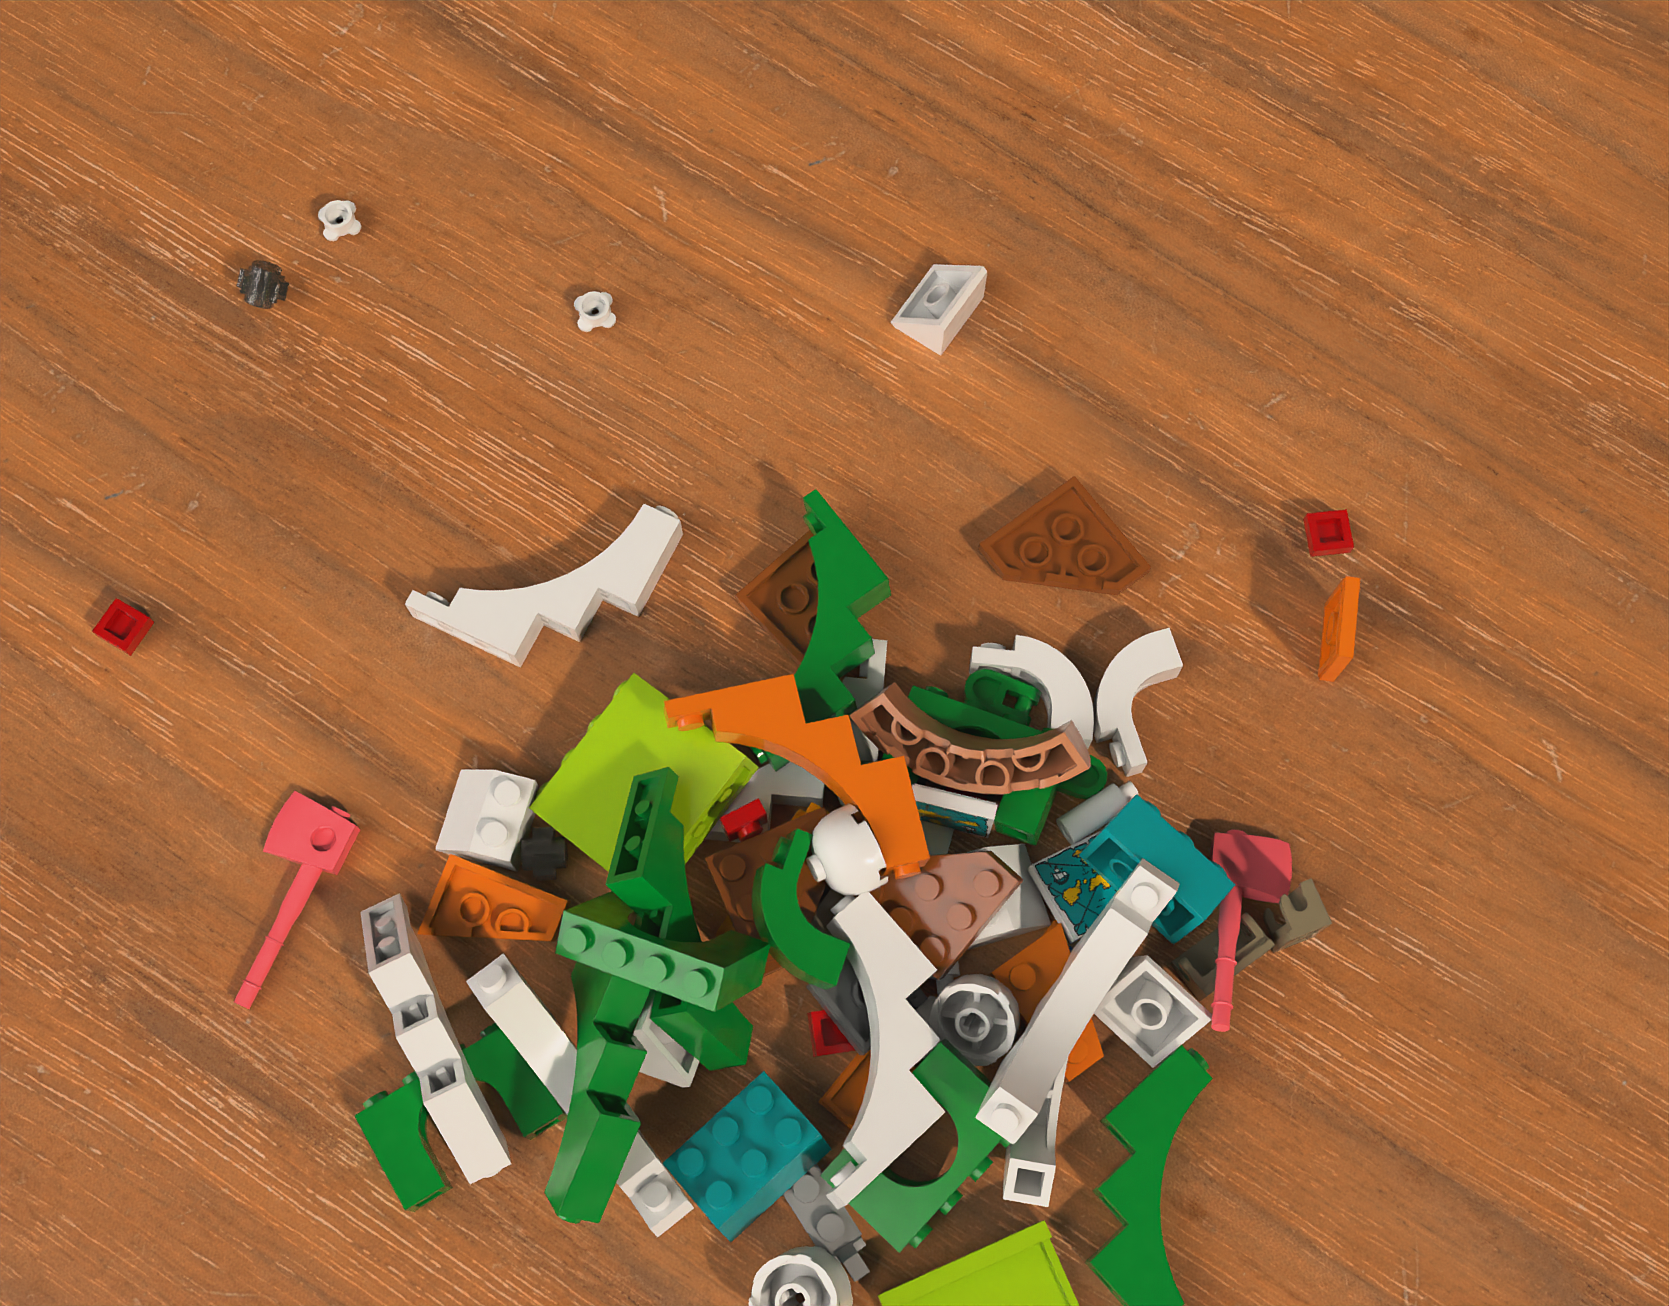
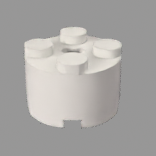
[749,1246,853,1306]

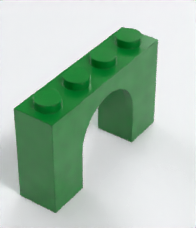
[881,685,1061,846]
[555,891,770,1012]
[354,1023,568,1212]
[820,1039,1010,1253]

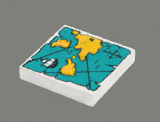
[912,783,998,838]
[1027,831,1117,944]

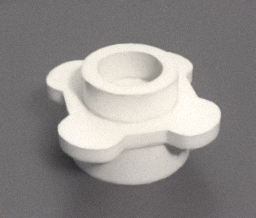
[318,200,361,241]
[574,291,616,332]

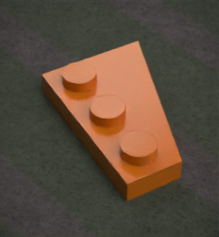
[417,854,571,941]
[989,923,1104,1083]

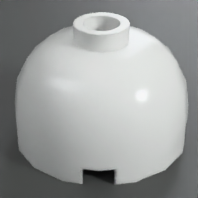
[806,804,888,896]
[929,974,1020,1066]

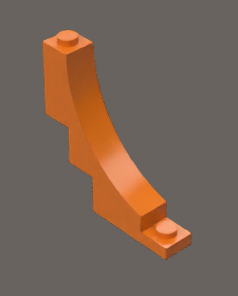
[664,674,930,879]

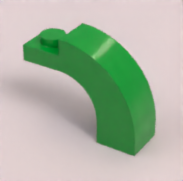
[752,828,850,990]

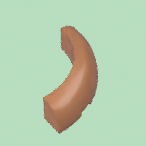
[849,682,1091,794]

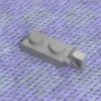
[783,1163,870,1282]

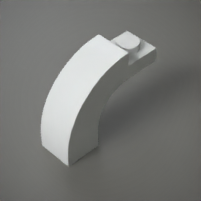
[1093,628,1183,777]
[969,635,1094,749]
[1003,1057,1068,1207]

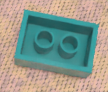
[1079,794,1236,945]
[662,1071,832,1242]

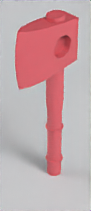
[234,791,360,1009]
[1210,830,1292,1032]

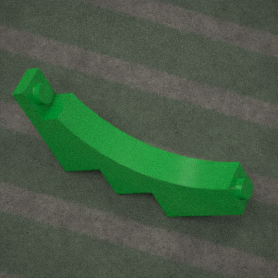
[748,489,891,772]
[605,767,753,1071]
[544,961,651,1224]
[1084,1045,1213,1306]

